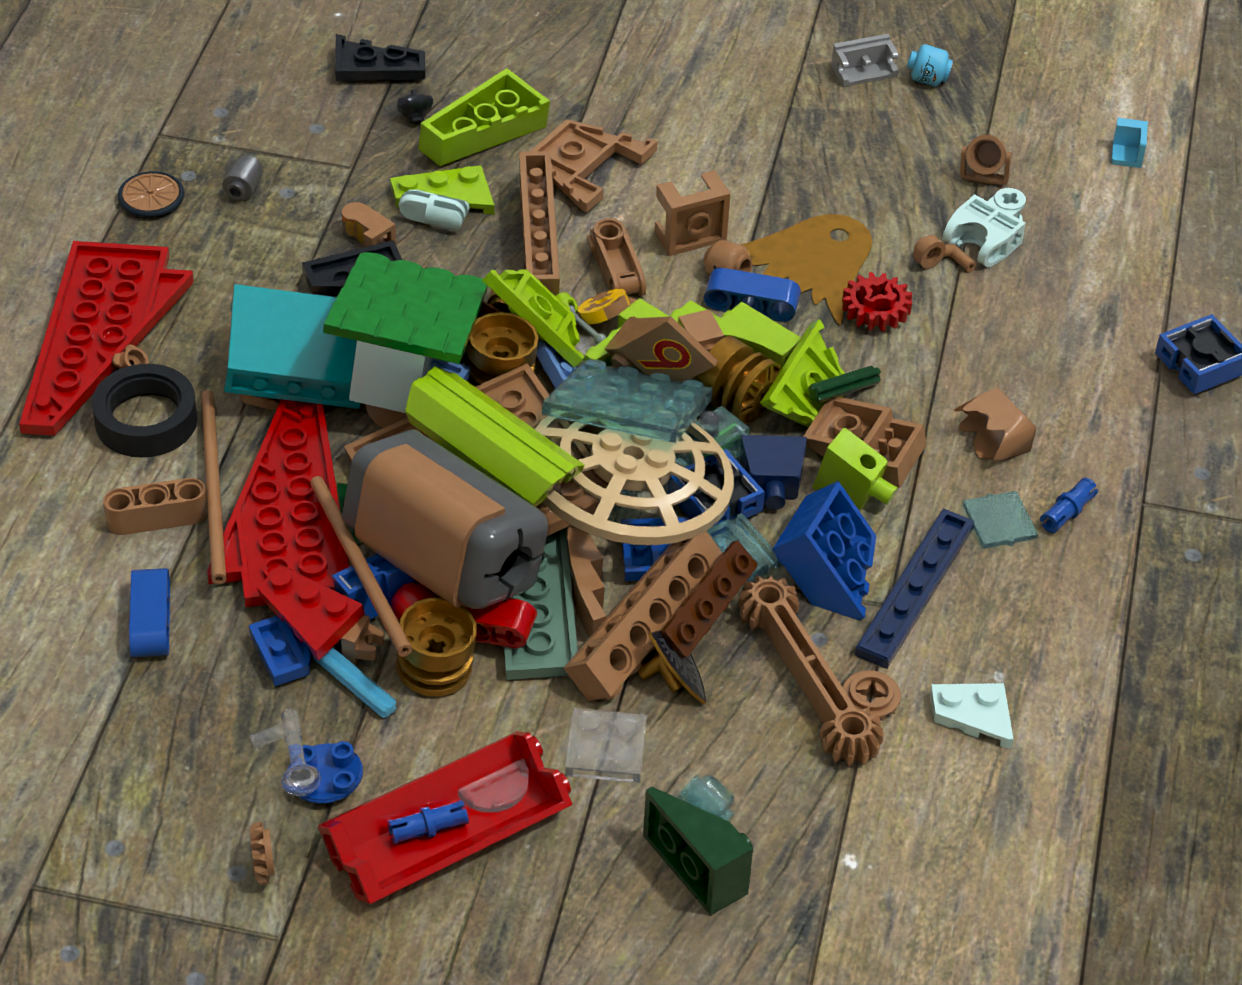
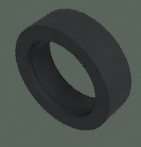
[92,364,197,458]

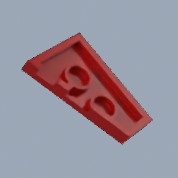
[257,565,365,661]

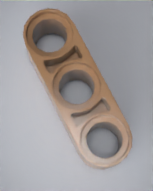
[103,478,208,535]

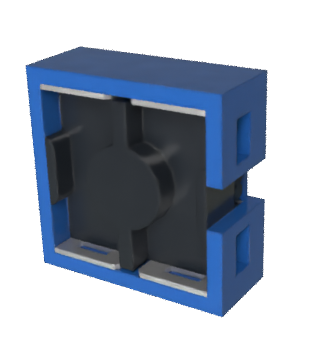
[1155,314,1242,394]
[667,449,765,535]

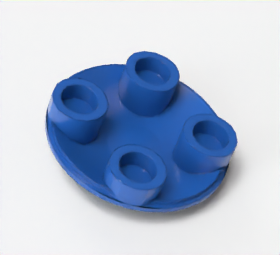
[287,741,363,804]

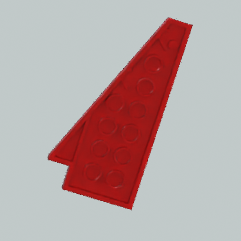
[19,241,194,436]
[207,399,349,607]

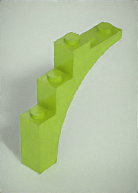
[584,298,801,384]

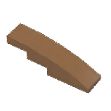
[567,525,607,638]

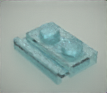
[707,513,781,582]

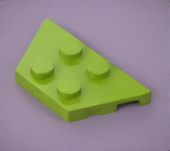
[482,269,584,368]
[760,319,845,428]

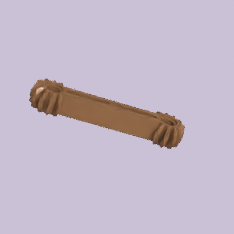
[738,574,884,767]

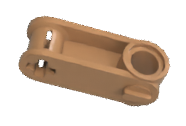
[586,218,646,296]

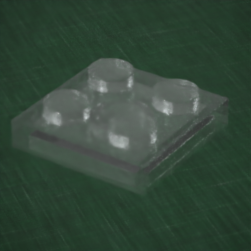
[565,708,647,783]

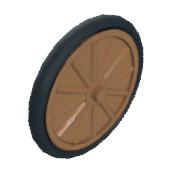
[117,171,184,218]

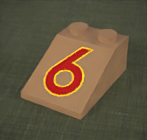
[604,316,718,393]

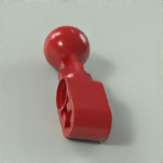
[391,582,537,649]

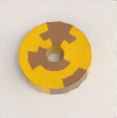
[577,289,630,325]

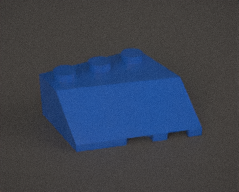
[772,481,876,620]

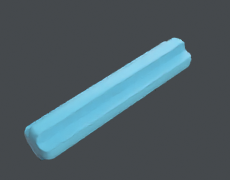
[313,647,397,718]

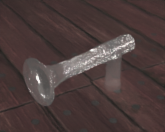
[250,709,321,796]

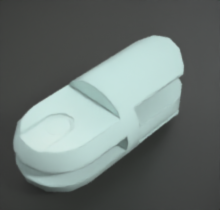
[398,189,470,231]

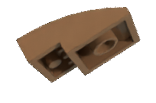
[803,397,926,488]

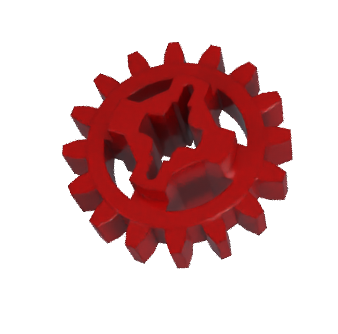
[842,272,913,331]

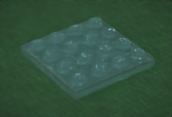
[542,360,713,443]

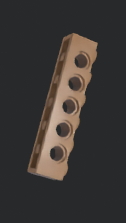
[519,151,560,296]
[563,531,722,702]

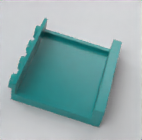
[224,284,360,409]

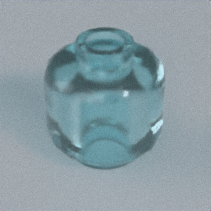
[678,775,735,821]

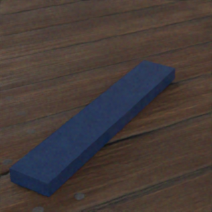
[855,508,975,669]

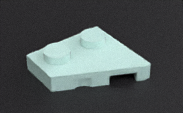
[930,683,1014,748]

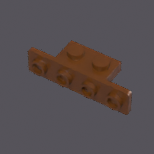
[661,540,757,658]

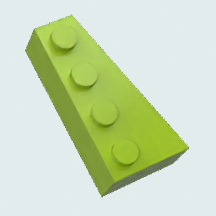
[418,68,550,166]

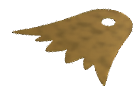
[740,214,872,325]

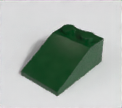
[643,787,754,916]

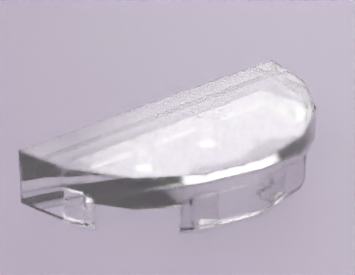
[458,758,529,812]

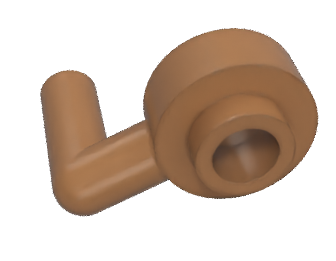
[913,235,976,272]

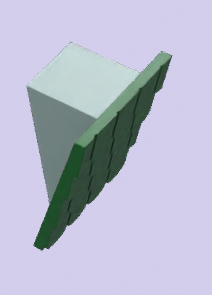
[323,252,488,413]

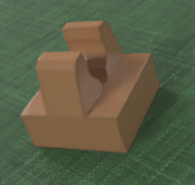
[341,615,384,666]

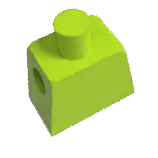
[812,427,898,509]

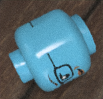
[907,44,953,87]

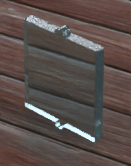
[963,491,1038,549]

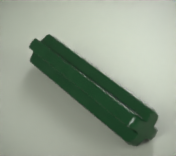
[808,366,881,403]

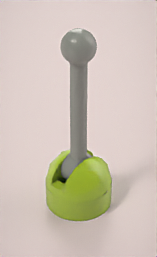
[556,292,607,345]

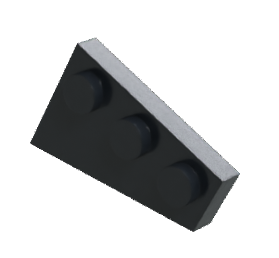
[335,34,426,81]
[302,240,402,295]

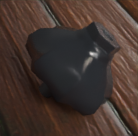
[397,90,433,124]

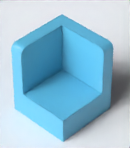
[1111,118,1148,168]

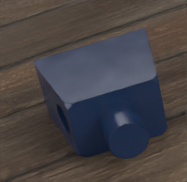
[740,435,807,510]

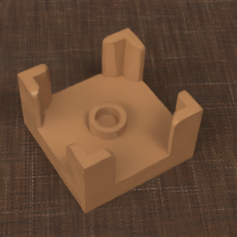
[654,170,730,256]

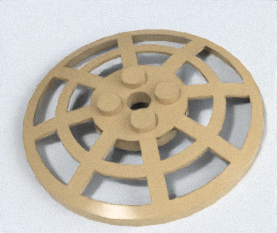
[535,398,734,545]

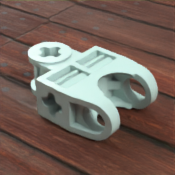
[942,188,1026,267]

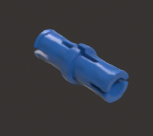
[1040,477,1098,533]
[387,800,468,845]

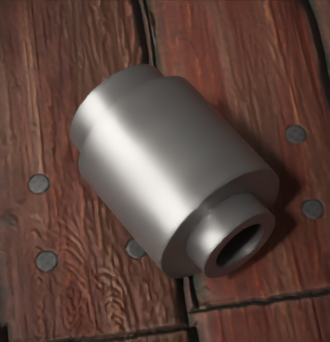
[223,155,263,201]

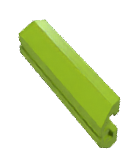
[405,367,585,507]

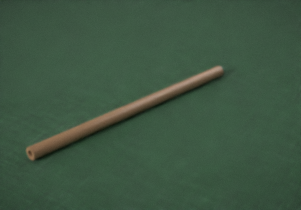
[200,390,226,584]
[310,476,412,657]

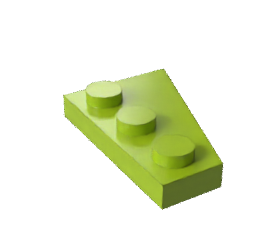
[390,165,495,215]

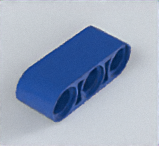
[703,268,801,322]
[129,568,170,658]

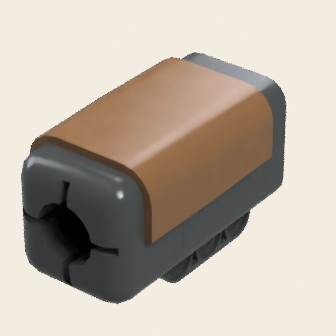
[342,429,548,610]

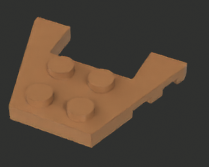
[530,120,658,213]

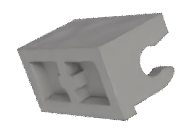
[831,34,899,87]

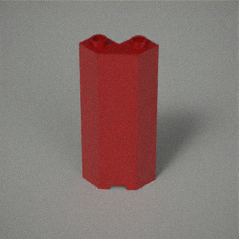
[317,731,573,904]

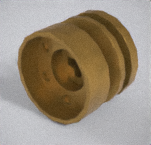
[465,312,539,387]
[694,336,782,425]
[396,598,476,697]

